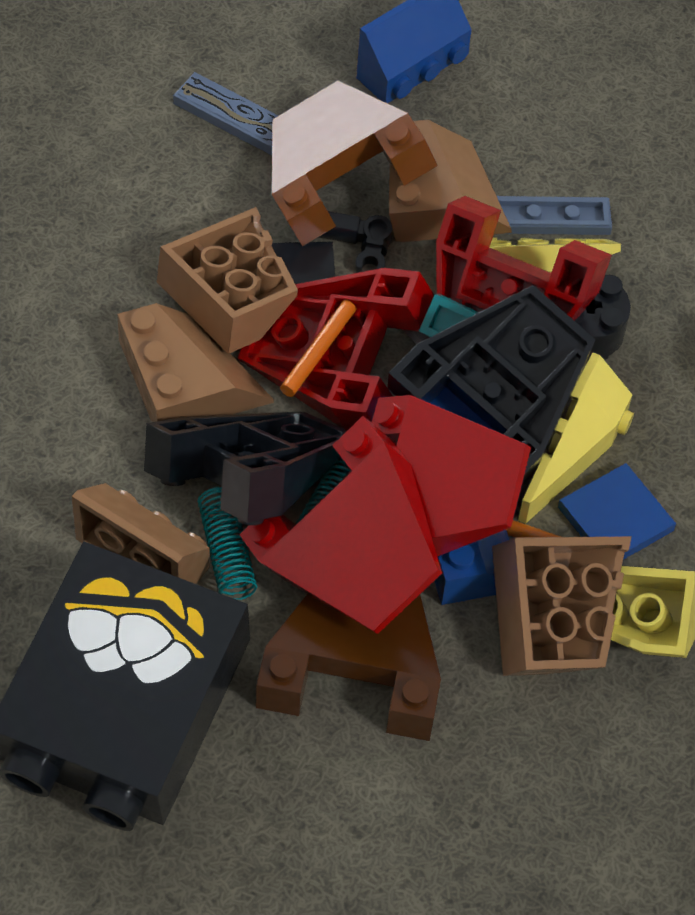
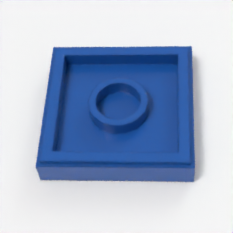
[558,463,676,560]

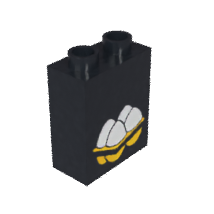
[0,541,250,831]

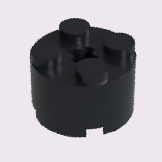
[575,274,631,364]

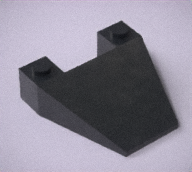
[387,285,596,485]
[144,412,347,525]

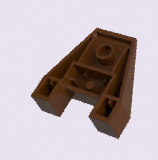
[256,594,441,741]

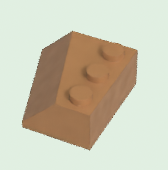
[389,120,512,242]
[157,207,298,354]
[117,303,274,422]
[492,536,632,676]

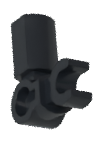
[319,211,392,273]

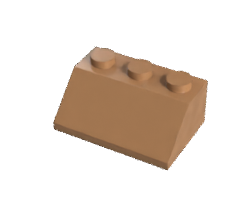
[72,483,210,584]

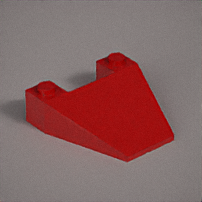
[436,196,612,321]
[238,268,434,431]
[371,395,531,557]
[239,416,442,634]

